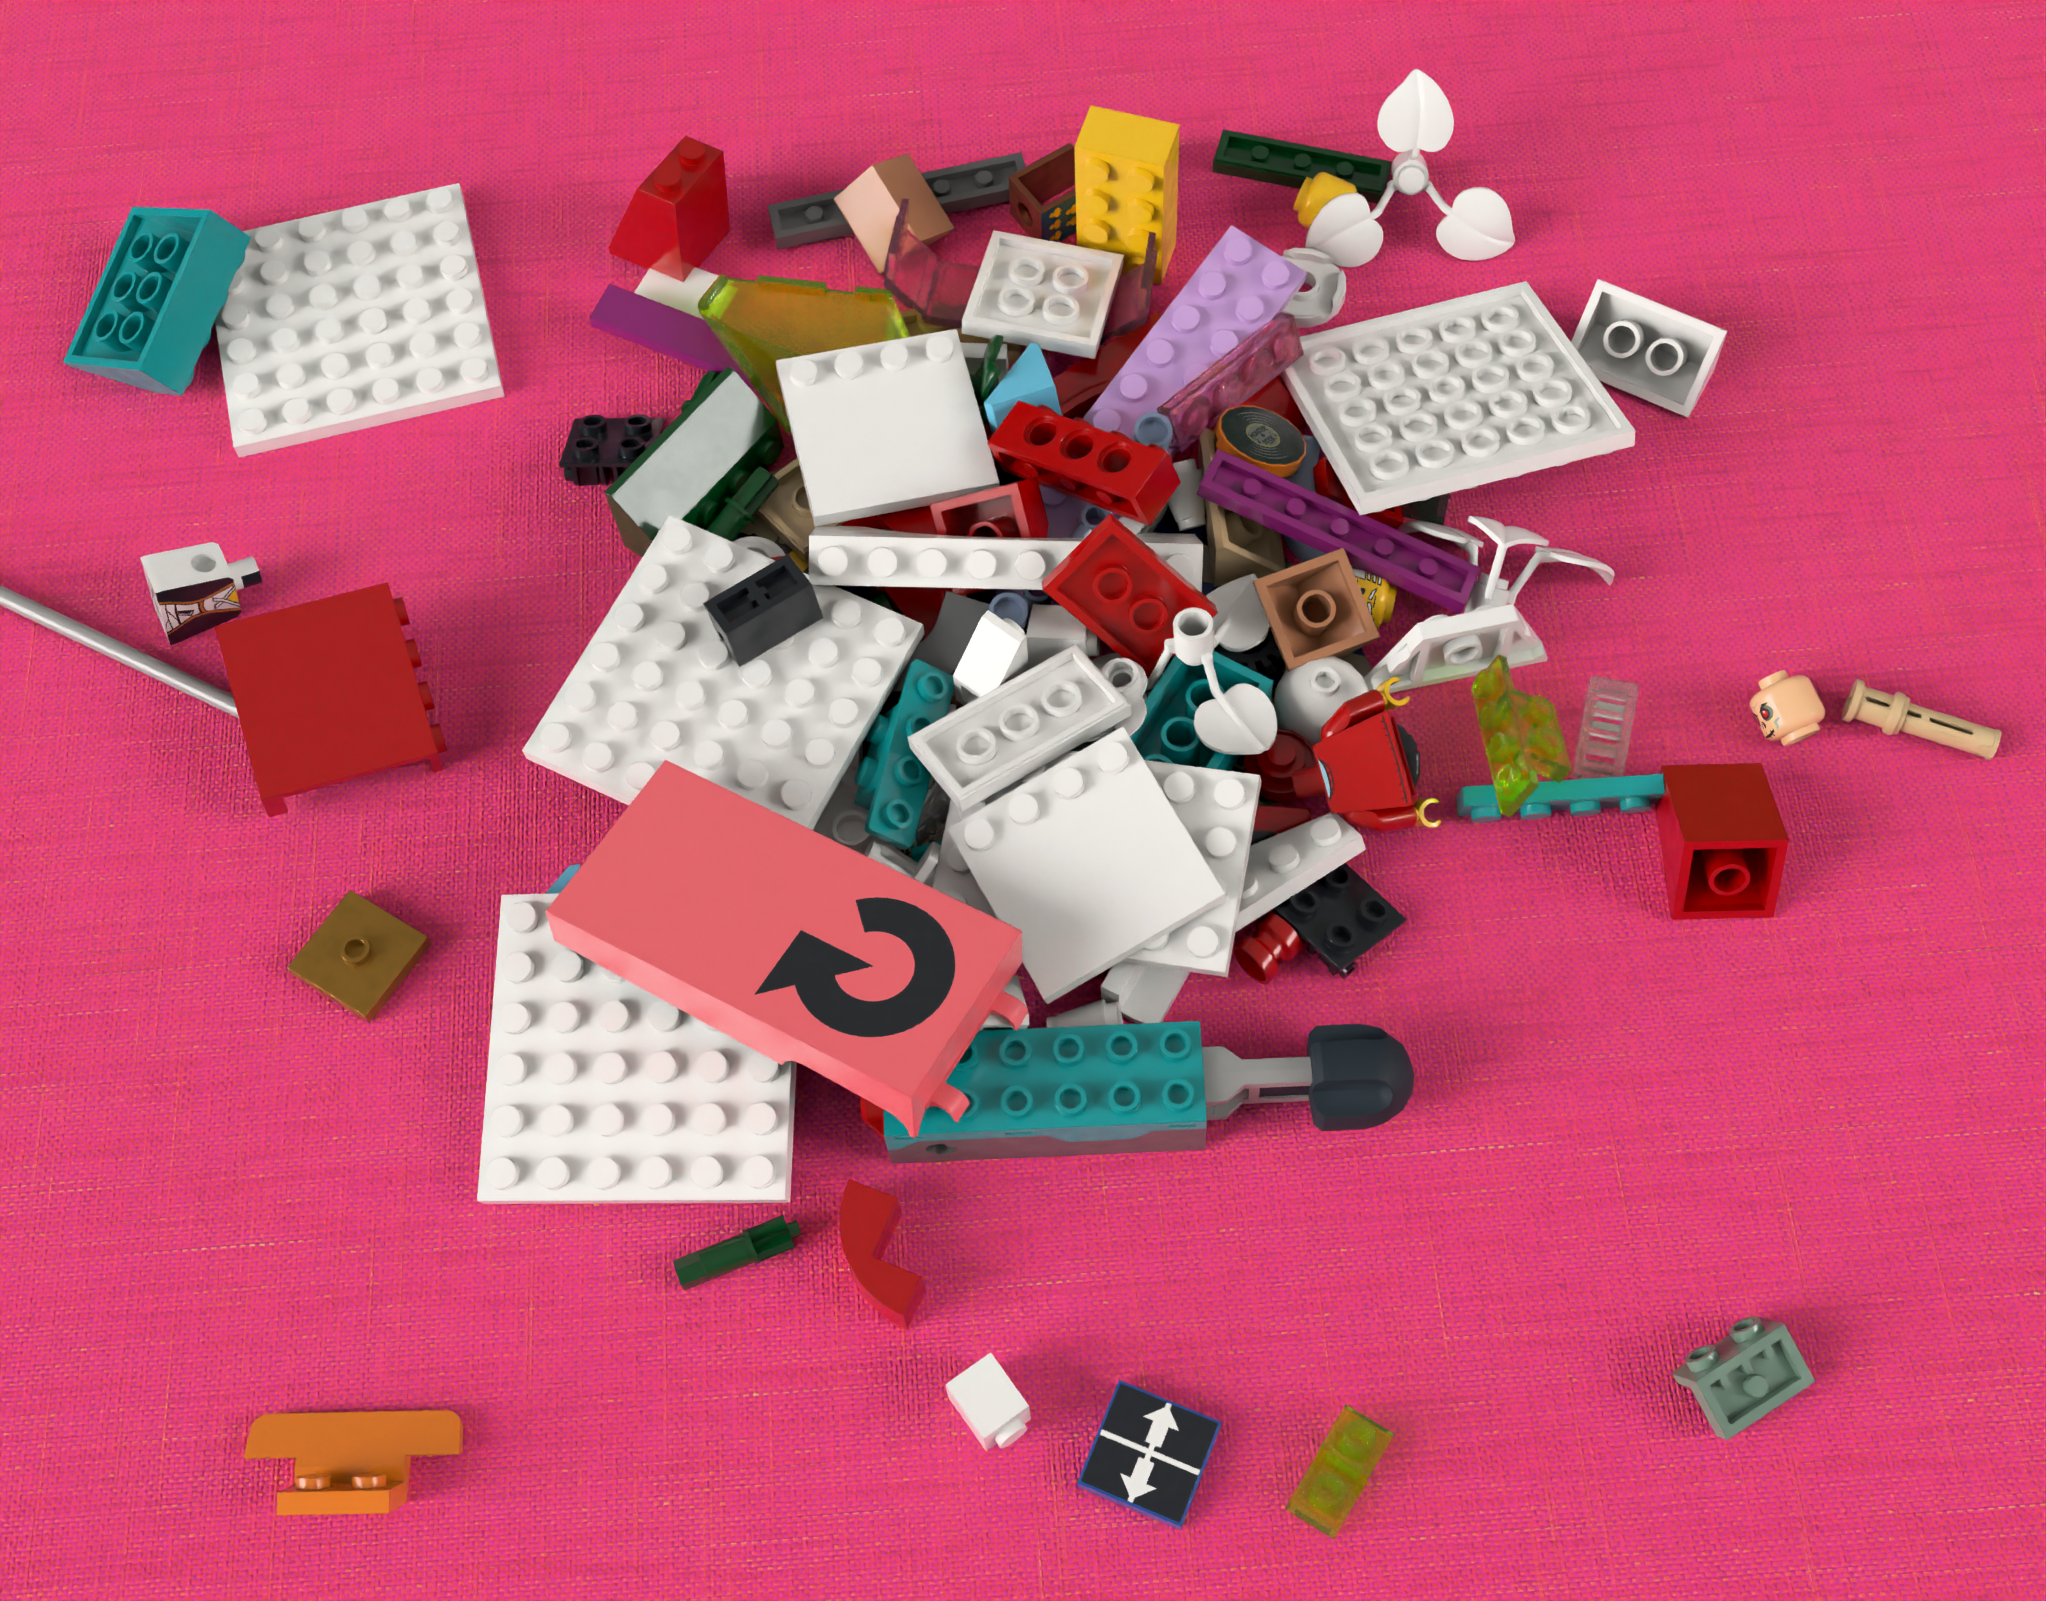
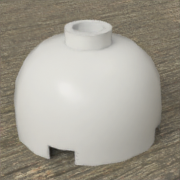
[1273,656,1369,747]

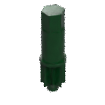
[673,1215,802,1290]

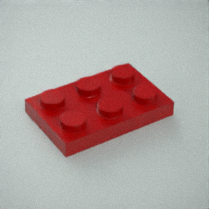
[1041,513,1218,679]

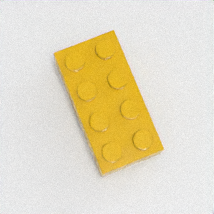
[1074,105,1180,284]

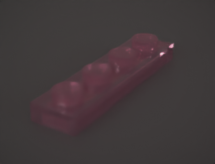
[1157,312,1304,452]

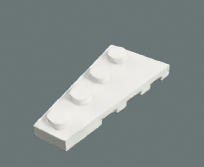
[1235,812,1366,932]

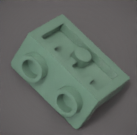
[1672,1316,1816,1440]

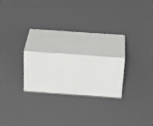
[1571,279,1728,417]

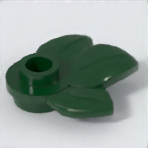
[969,335,1003,425]

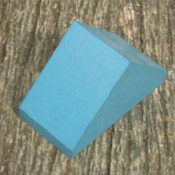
[984,342,1062,435]

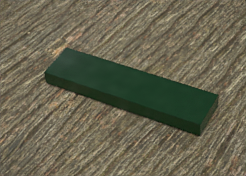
[1212,129,1392,204]

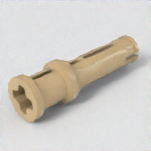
[1841,679,2002,760]

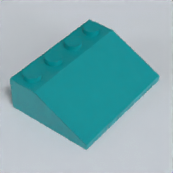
[63,207,251,396]

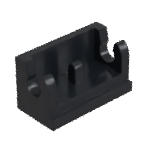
[703,554,824,667]

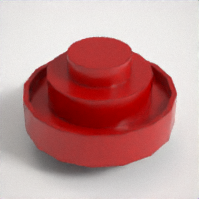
[1243,729,1317,801]

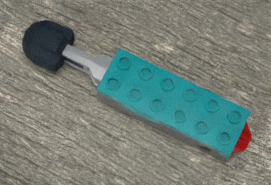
[860,1021,1415,1164]

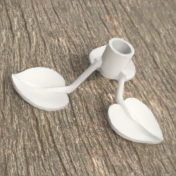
[1305,68,1515,267]
[1399,516,1615,613]
[1091,573,1277,755]

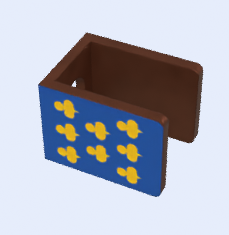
[1008,143,1076,242]

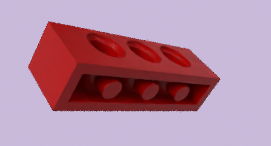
[987,400,1181,526]

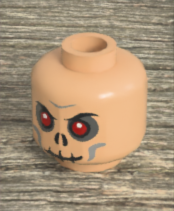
[1750,670,1825,747]

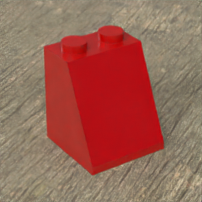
[609,136,730,282]
[1655,763,1789,920]

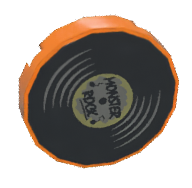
[1214,405,1306,478]

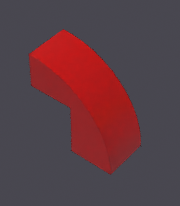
[839,1179,925,1330]

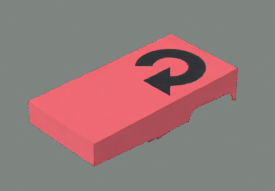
[545,760,1029,1138]

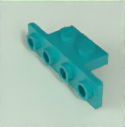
[854,659,954,850]

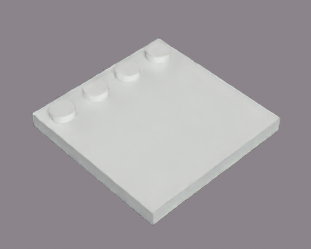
[776,329,999,527]
[947,726,1227,1004]

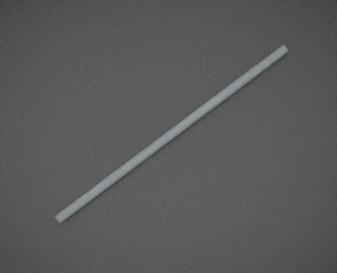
[0,585,239,718]

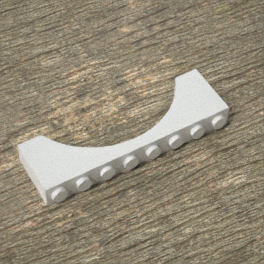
[809,526,1203,593]

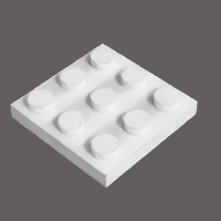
[961,230,1124,359]

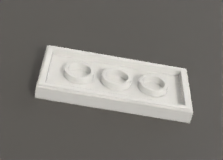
[907,644,1132,812]

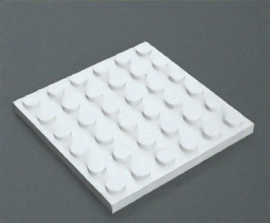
[215,183,505,458]
[1270,281,1635,515]
[522,515,925,830]
[477,893,797,1204]

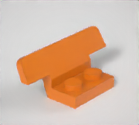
[243,1410,463,1516]

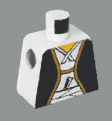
[140,542,262,645]

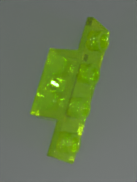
[1471,654,1572,817]

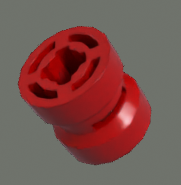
[1232,913,1304,985]

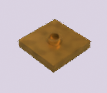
[287,890,432,1023]

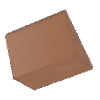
[834,153,955,275]
[1252,548,1380,672]

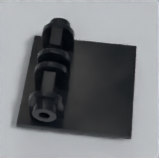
[559,414,664,486]
[1271,863,1407,979]

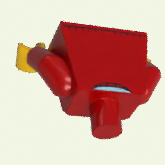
[1292,676,1441,833]

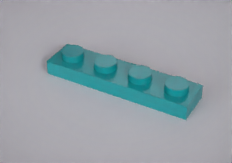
[1455,774,1665,823]

